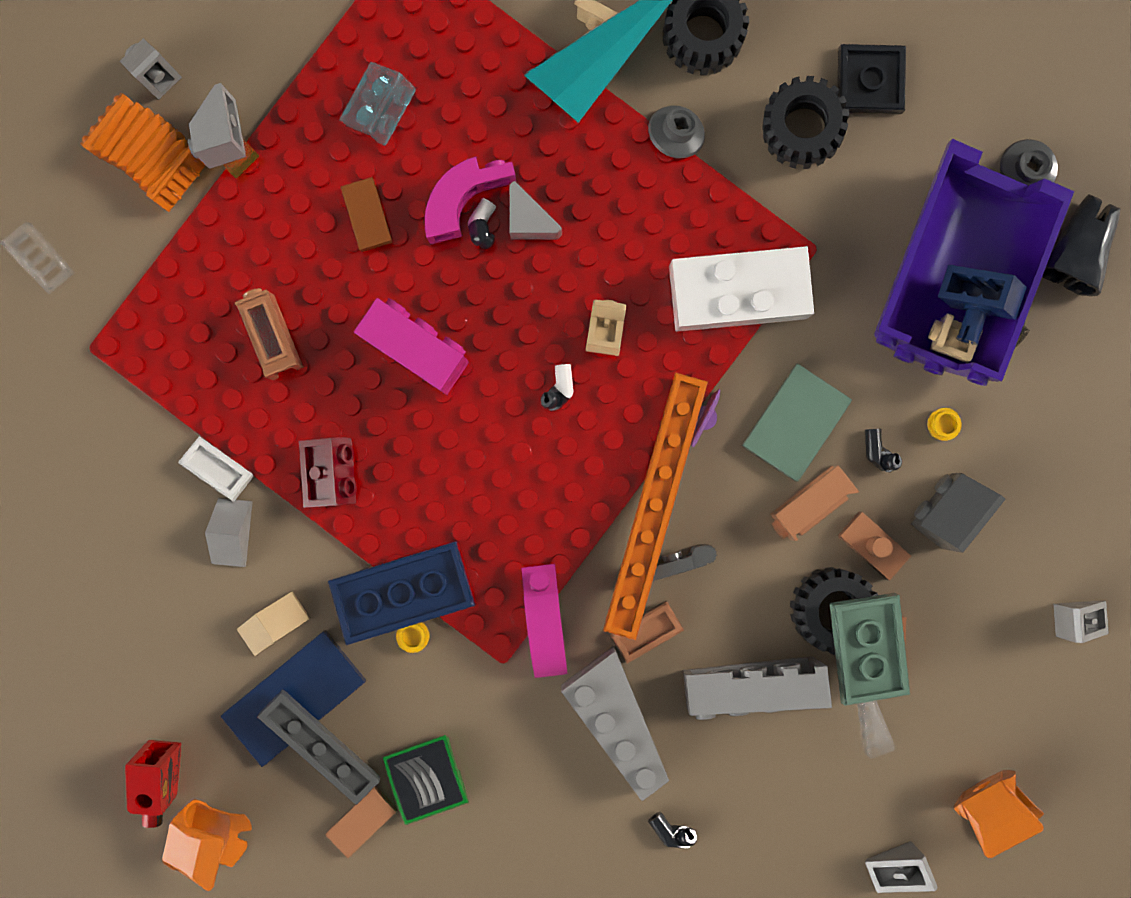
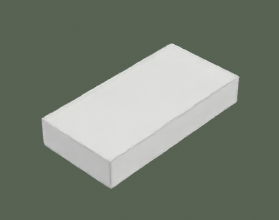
[178,436,254,502]

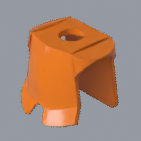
[954,770,1044,858]
[162,799,252,891]

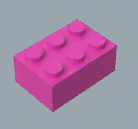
[354,298,469,395]

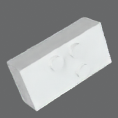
[669,246,814,332]

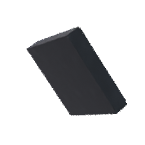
[838,44,906,114]

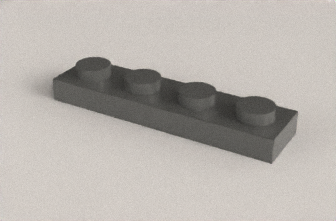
[257,689,380,805]

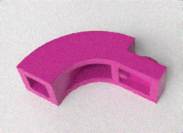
[425,157,516,244]
[521,564,568,678]

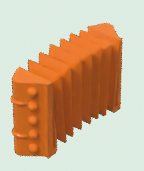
[80,92,206,212]

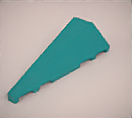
[524,0,672,122]

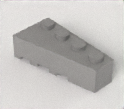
[683,656,832,720]

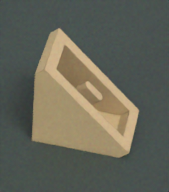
[237,591,311,656]

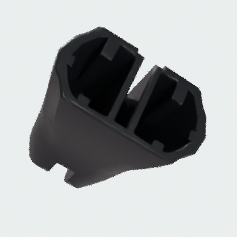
[1042,194,1121,297]

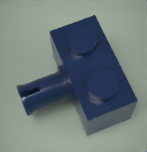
[938,265,1027,345]

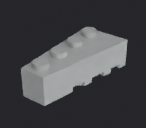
[561,646,669,801]

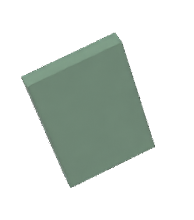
[742,363,852,482]
[830,593,910,706]

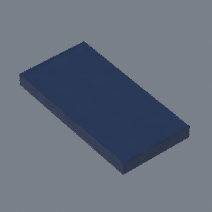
[328,542,476,645]
[221,630,367,767]

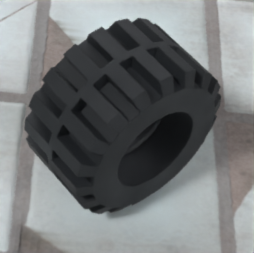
[663,0,749,75]
[762,76,849,169]
[790,567,878,655]

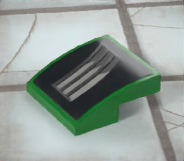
[383,735,469,825]

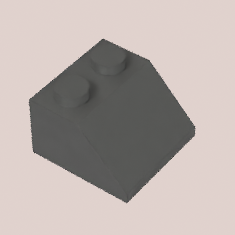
[911,473,1006,553]

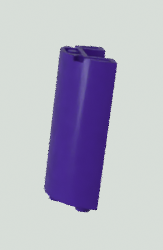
[874,139,1075,386]

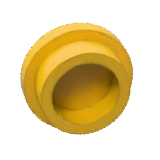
[927,408,962,441]
[396,622,430,653]

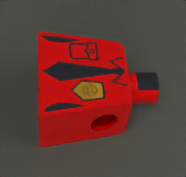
[125,740,181,828]

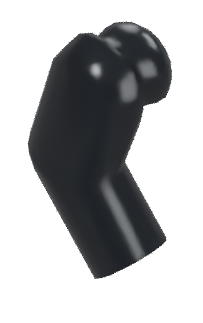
[865,429,902,472]
[648,812,697,849]

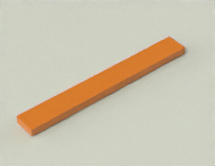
[602,373,708,640]

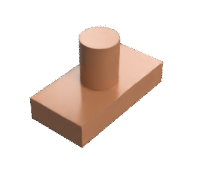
[837,511,911,581]

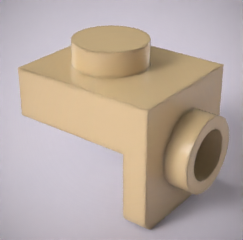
[574,0,618,30]
[586,300,626,356]
[928,314,983,363]

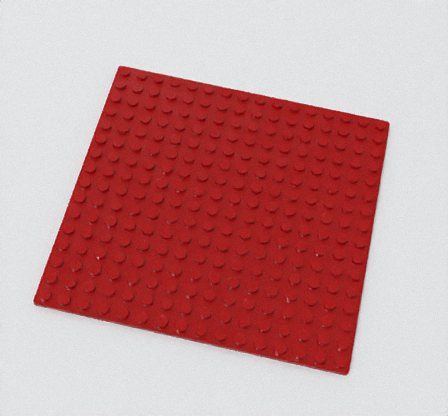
[89,0,817,664]

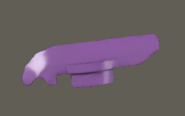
[691,389,721,447]

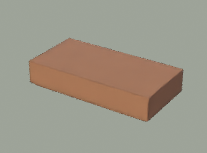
[610,601,684,664]
[325,786,398,858]

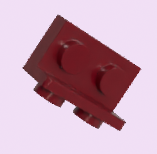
[299,438,357,508]

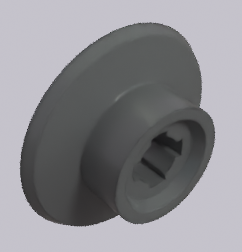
[648,106,705,158]
[1000,139,1058,185]

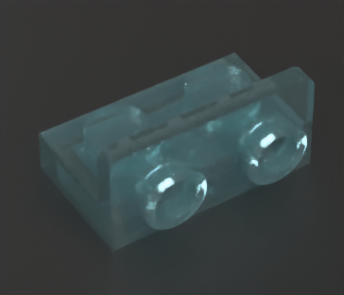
[339,62,416,145]

